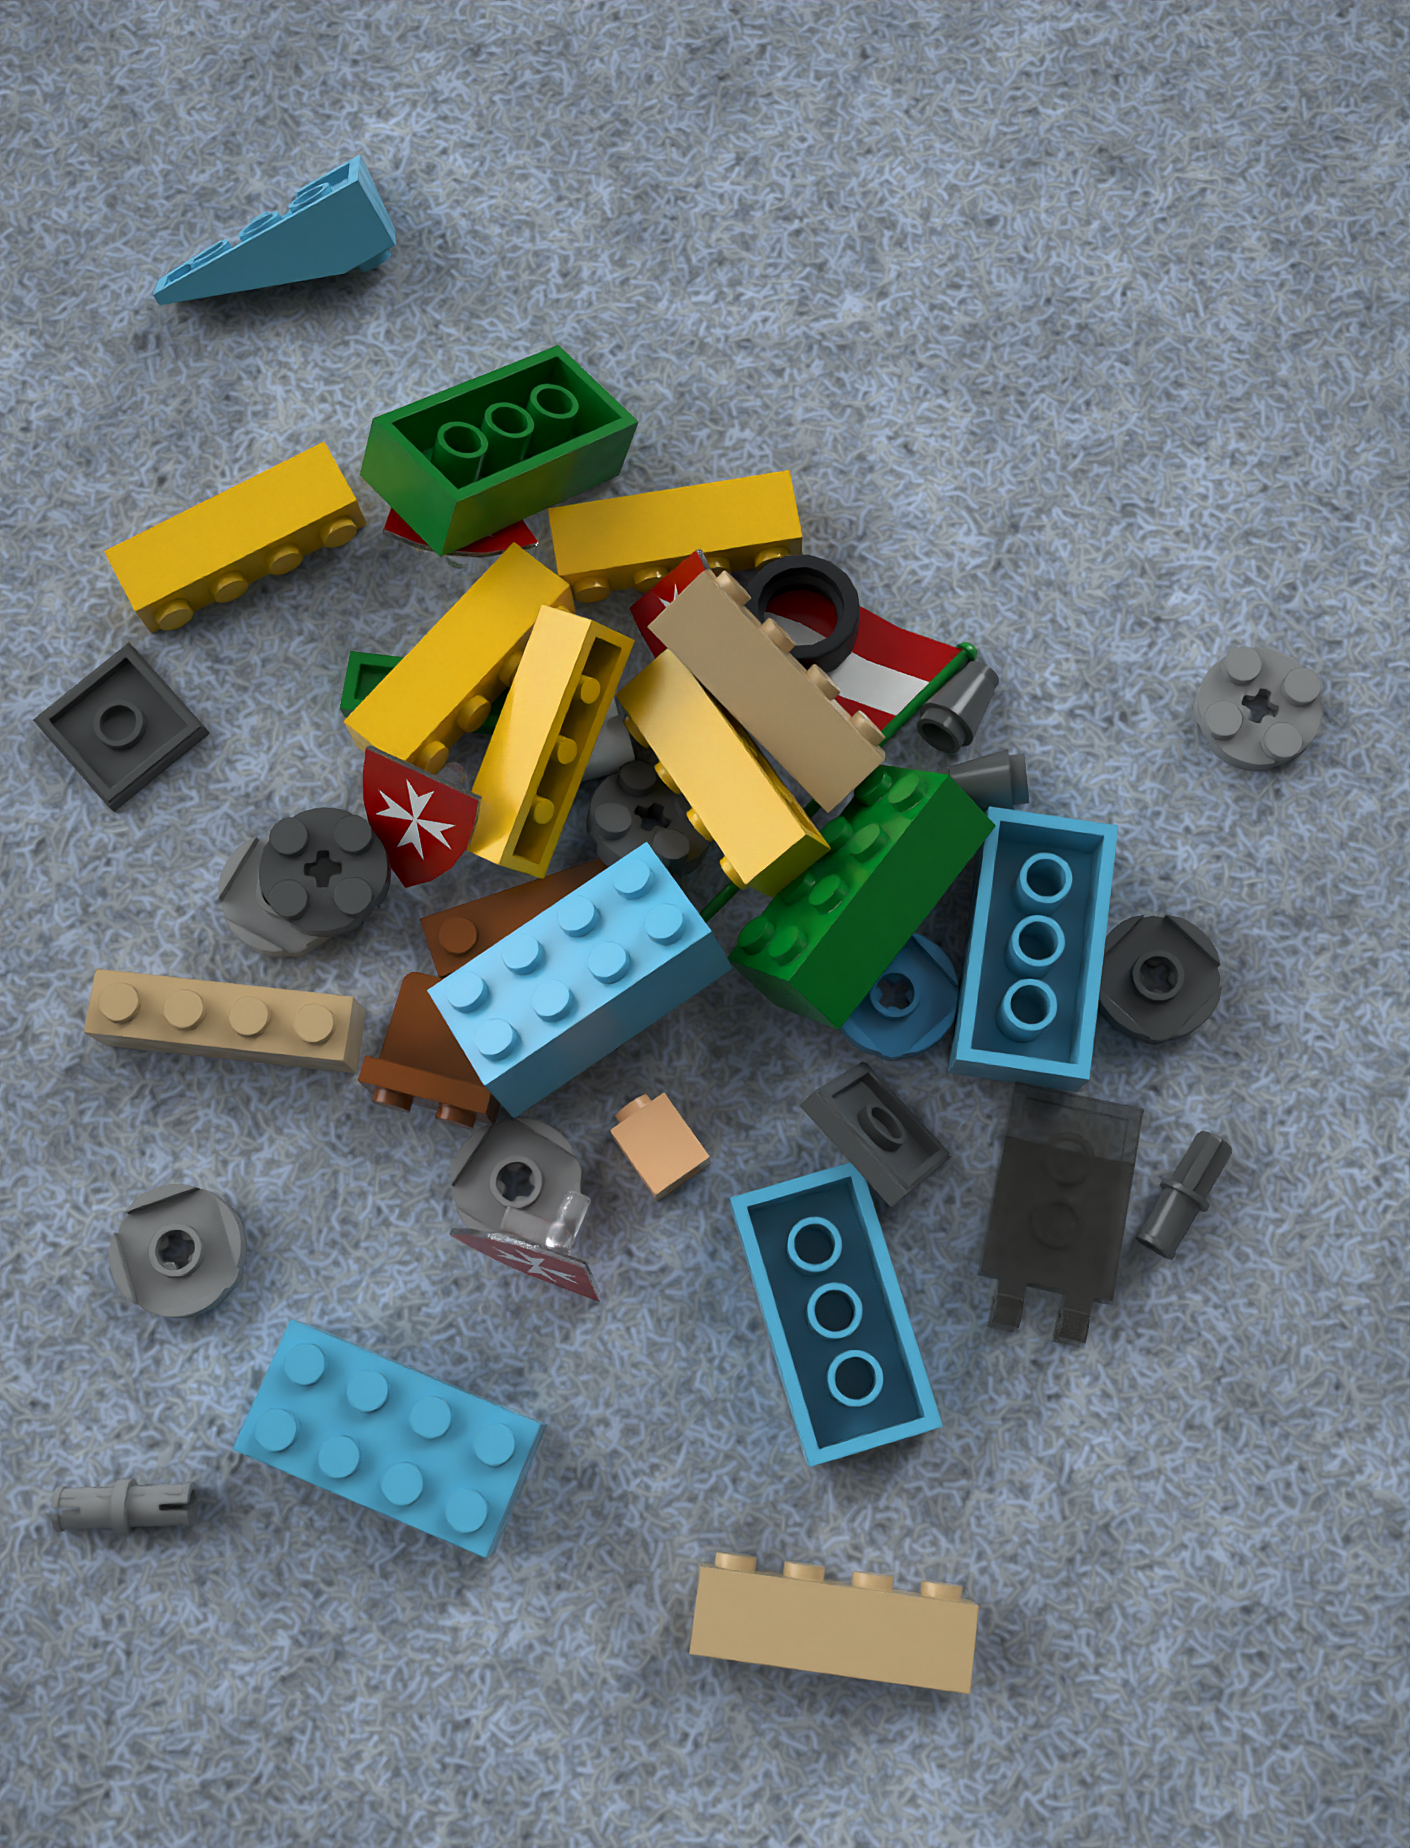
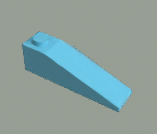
[153,155,396,305]

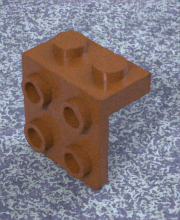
[357,972,501,1129]

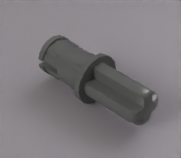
[1135,1131,1232,1260]

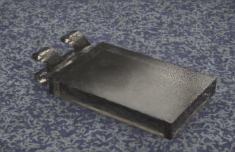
[978,1081,1144,1348]

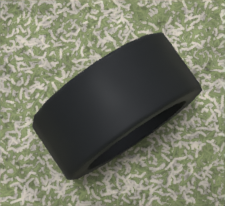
[744,555,860,674]

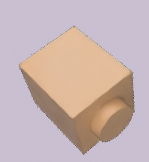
[610,1093,711,1202]

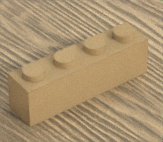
[647,569,886,813]
[84,969,366,1074]
[689,1551,979,1694]

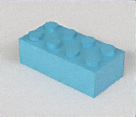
[948,806,1119,1092]
[427,842,733,1118]
[730,1162,943,1467]
[232,1319,548,1558]

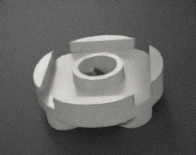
[1193,646,1323,771]
[218,835,342,958]
[451,1117,583,1250]
[109,1184,247,1319]

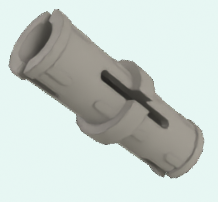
[51,1479,197,1534]

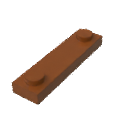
[420,858,674,979]

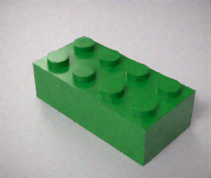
[360,345,639,557]
[727,764,996,1030]

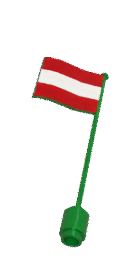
[615,590,977,1050]

